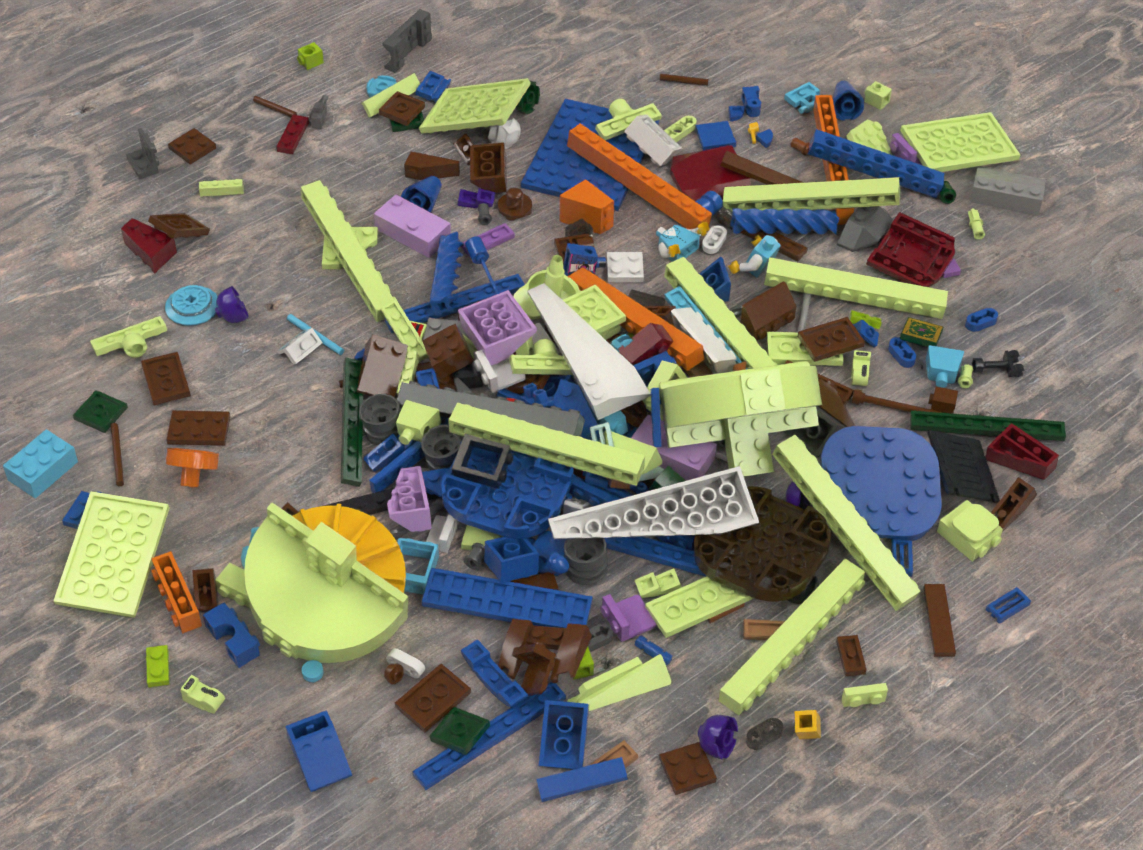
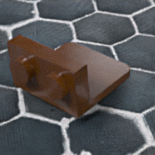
[511,642,556,696]

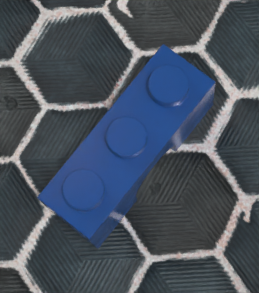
[203,602,260,668]

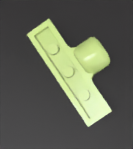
[595,98,662,140]
[90,316,167,358]
[509,339,573,375]

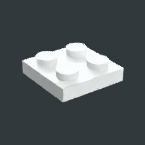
[607,252,644,282]

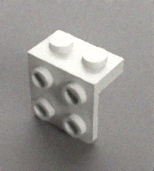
[474,350,525,393]

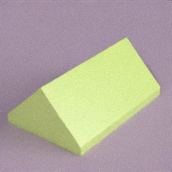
[599,430,662,474]

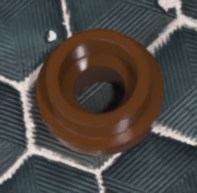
[384,663,404,685]

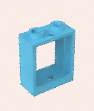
[398,538,439,595]

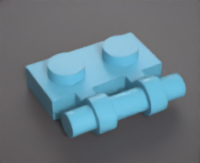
[784,82,820,114]

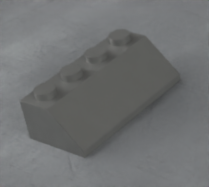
[783,406,846,458]

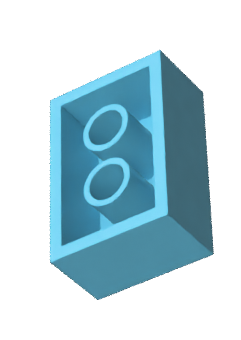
[3,429,78,499]

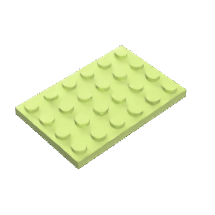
[419,78,531,133]
[900,112,1020,172]
[54,491,170,618]

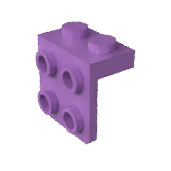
[890,133,922,165]
[601,594,657,642]

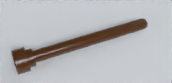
[852,389,942,413]

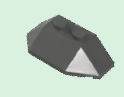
[837,206,893,252]

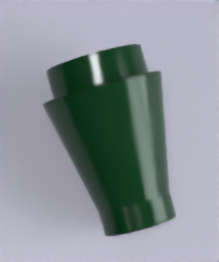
[939,181,956,204]

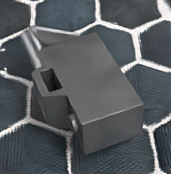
[309,95,328,129]

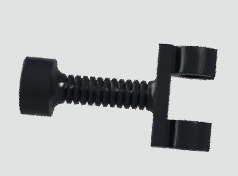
[972,350,1025,377]

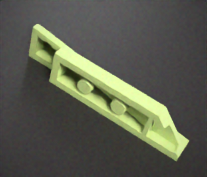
[567,654,671,711]

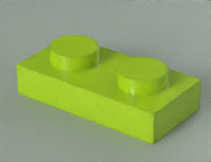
[146,645,170,688]

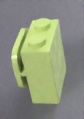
[937,500,1003,562]

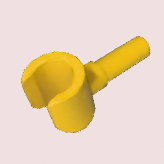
[748,122,759,144]

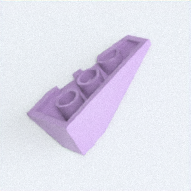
[387,466,432,532]

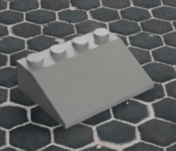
[970,166,1045,216]

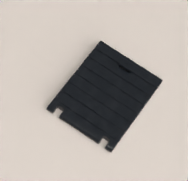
[927,430,1000,503]

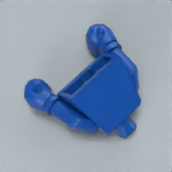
[527,531,570,577]

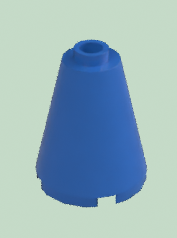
[833,81,864,121]
[401,176,442,213]

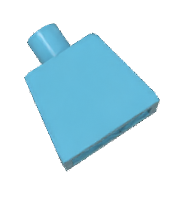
[926,345,964,388]

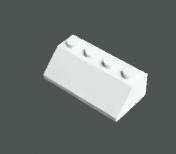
[671,307,737,374]

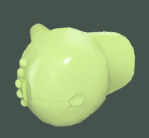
[514,255,581,320]

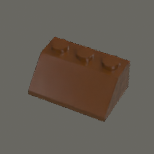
[470,142,507,193]
[740,281,797,341]

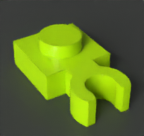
[849,310,882,329]

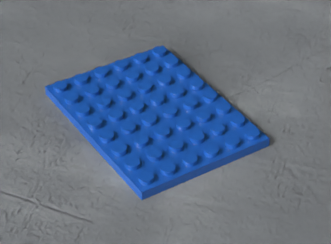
[521,99,659,211]

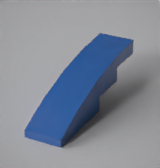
[363,434,416,472]

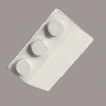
[624,114,683,166]

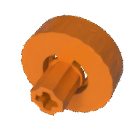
[166,448,219,487]

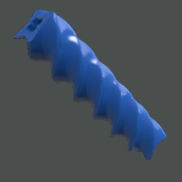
[730,208,839,235]
[429,232,465,316]

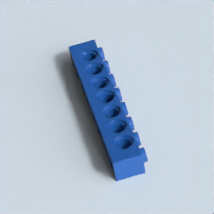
[808,129,945,198]

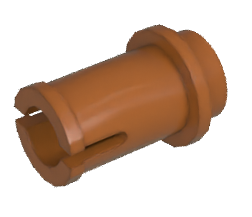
[791,137,810,155]

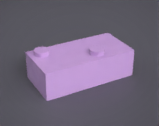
[374,195,451,258]
[631,415,717,480]

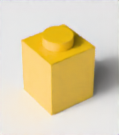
[795,710,821,739]

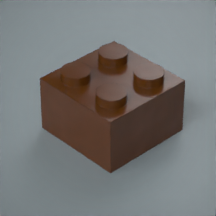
[422,324,474,379]

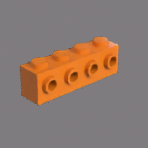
[151,551,202,634]

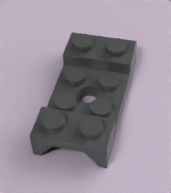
[382,9,432,73]

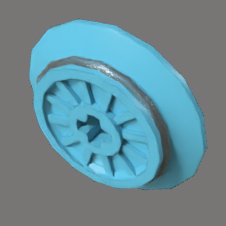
[165,285,217,326]

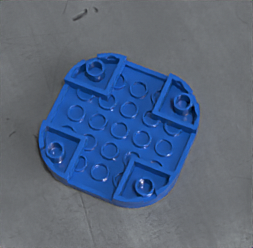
[819,426,942,541]
[441,439,574,539]

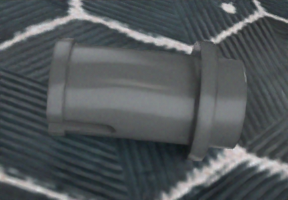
[478,203,492,225]

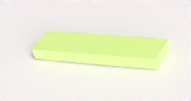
[362,73,420,117]
[380,300,429,363]

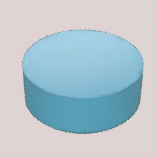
[302,660,324,682]

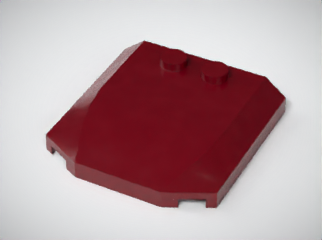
[670,145,752,201]
[866,212,955,287]

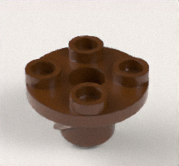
[498,188,532,221]

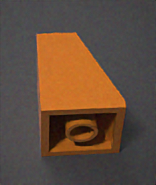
[560,179,614,234]

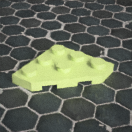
[846,119,892,155]
[322,227,378,269]

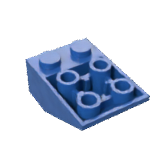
[285,710,352,792]

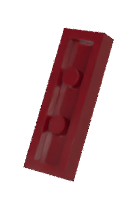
[276,115,309,155]

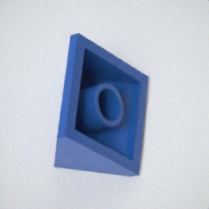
[699,256,731,302]

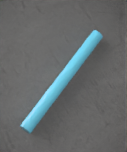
[287,314,344,355]

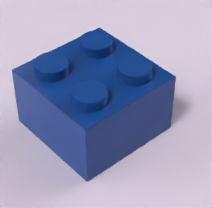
[484,537,539,583]

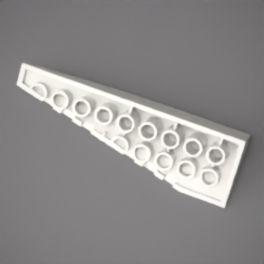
[528,283,651,420]
[548,466,759,539]

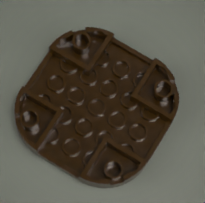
[694,486,831,602]

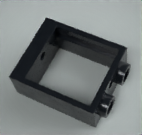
[452,434,514,489]

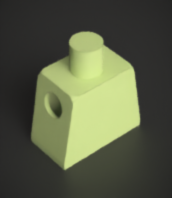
[396,400,441,445]

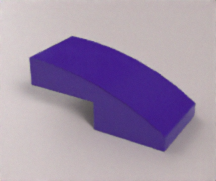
[457,188,495,208]

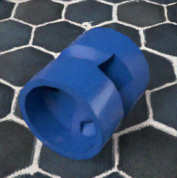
[695,190,723,217]

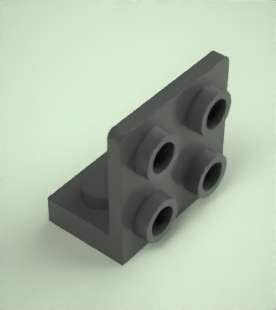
[126,128,160,180]

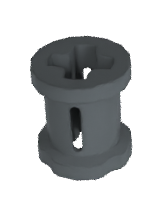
[464,543,485,570]

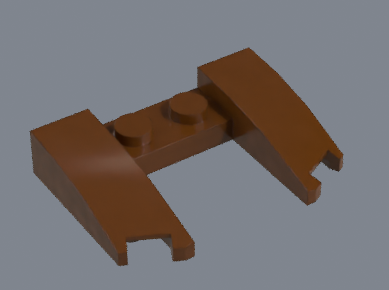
[498,619,592,683]

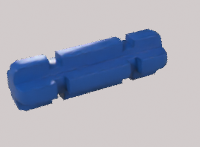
[635,635,673,666]

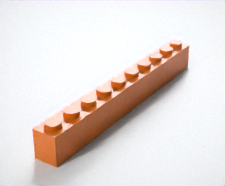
[813,95,854,225]
[567,123,712,229]
[567,267,705,371]

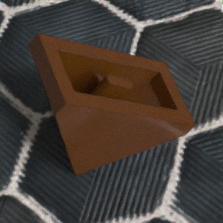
[192,568,218,611]

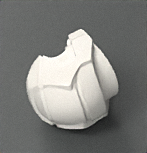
[488,118,521,149]

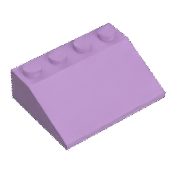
[458,290,537,365]

